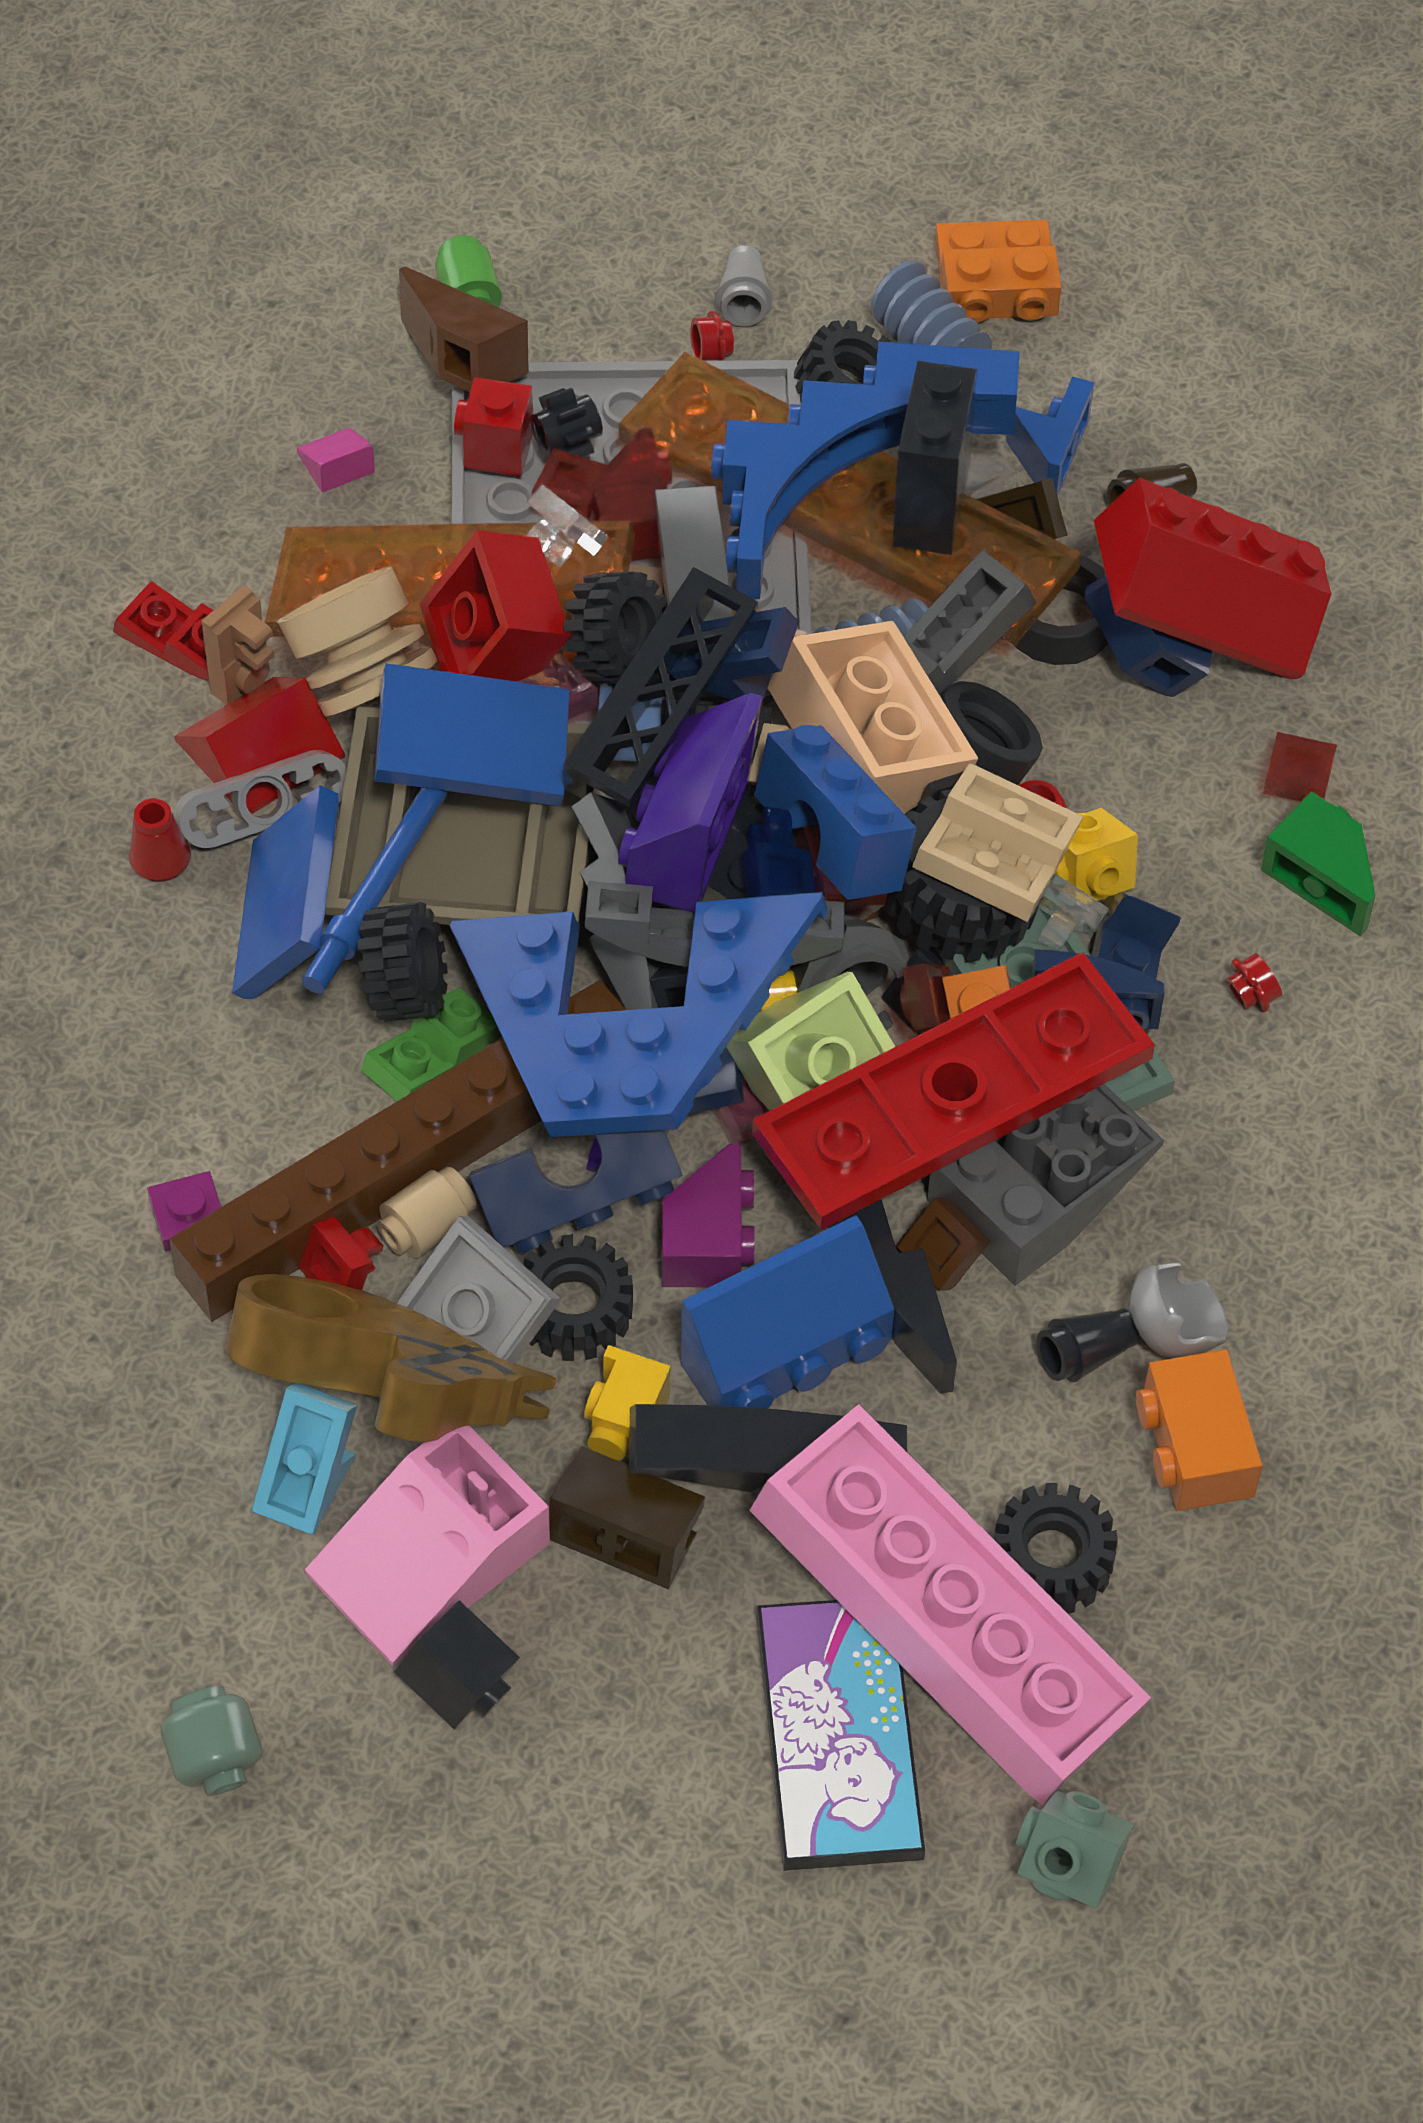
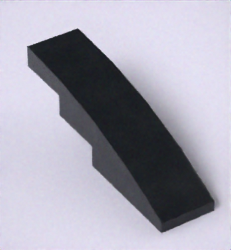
[828,1199,957,1394]
[629,1404,907,1492]

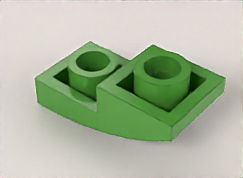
[361,987,501,1101]

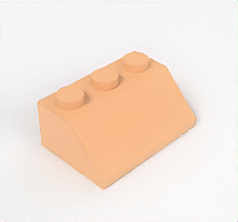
[768,621,978,814]

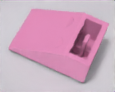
[305,1425,550,1667]

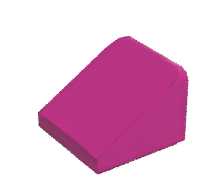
[297,428,375,493]

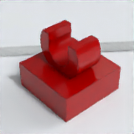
[299,1216,384,1290]

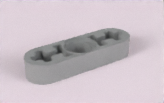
[174,750,347,848]

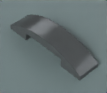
[585,881,844,967]

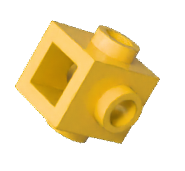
[1047,807,1138,909]

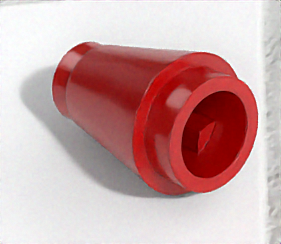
[129,798,191,882]

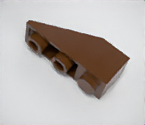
[399,266,529,392]

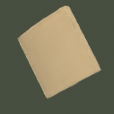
[912,763,1083,922]

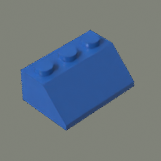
[681,1215,895,1409]

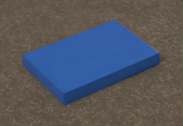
[374,663,570,806]
[232,785,339,999]

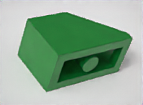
[1261,791,1376,937]

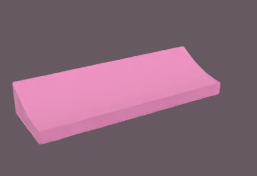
[749,1404,1151,1806]

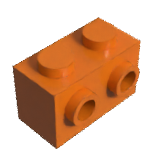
[1136,1349,1263,1511]

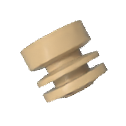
[278,566,438,717]

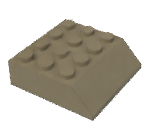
[325,706,600,931]

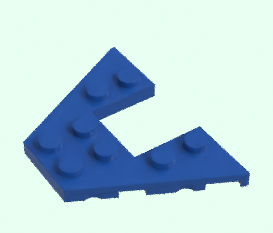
[450,892,828,1137]

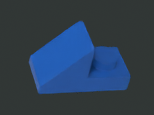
[1006,376,1095,497]

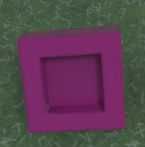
[147,1171,221,1252]

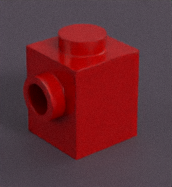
[454,377,533,476]

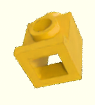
[584,1345,671,1461]

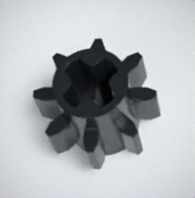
[530,388,603,463]

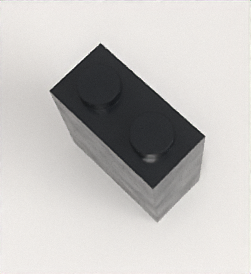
[893,361,977,555]

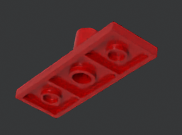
[752,952,1155,1230]

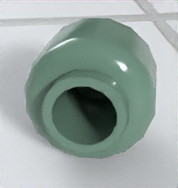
[160,1686,263,1796]

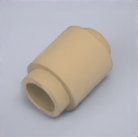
[377,1166,477,1259]

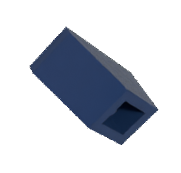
[1084,575,1212,697]

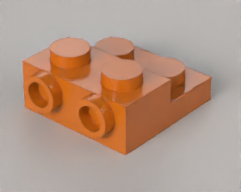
[935,219,1061,322]

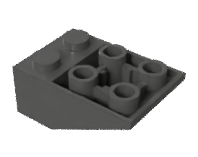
[927,1084,1164,1286]

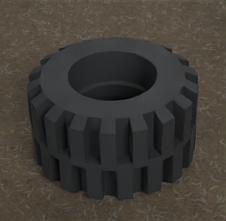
[885,789,1042,962]

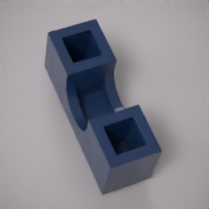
[470,1130,683,1254]

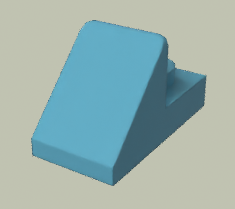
[252,1383,357,1535]

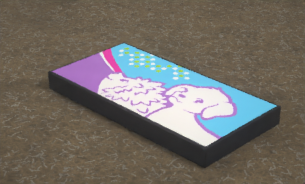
[757,1600,925,1871]

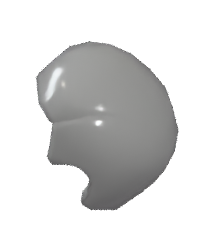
[1129,1263,1229,1359]

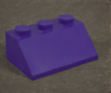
[618,693,763,913]

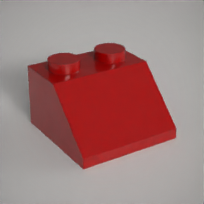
[419,530,571,682]

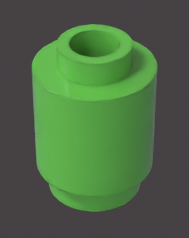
[435,235,502,307]

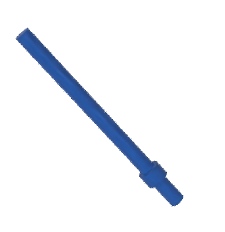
[302,787,449,994]

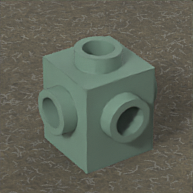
[1015,1790,1135,1909]

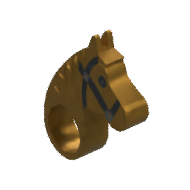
[226,1274,556,1442]

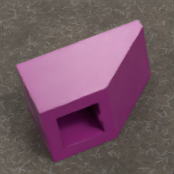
[662,1144,755,1288]

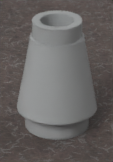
[716,246,773,327]

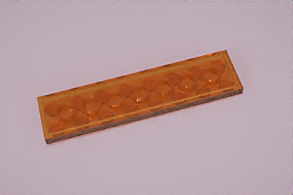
[619,352,1081,645]

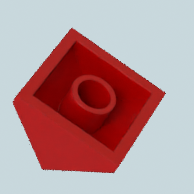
[175,677,345,814]

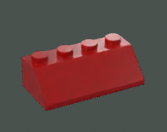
[1093,477,1332,679]

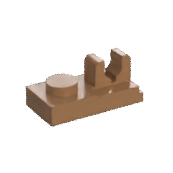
[202,585,275,705]

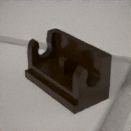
[549,1446,705,1590]

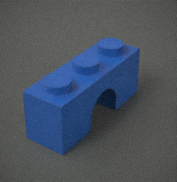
[754,725,917,900]

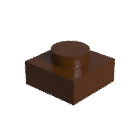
[897,1198,990,1291]

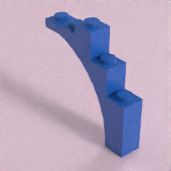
[711,342,1020,599]

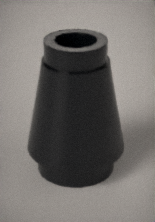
[1036,1308,1139,1382]

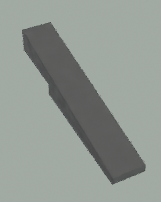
[752,550,1037,790]

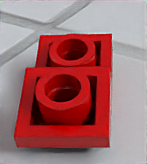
[113,581,214,681]

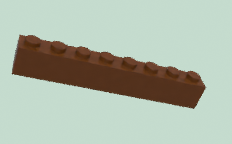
[169,980,626,1322]

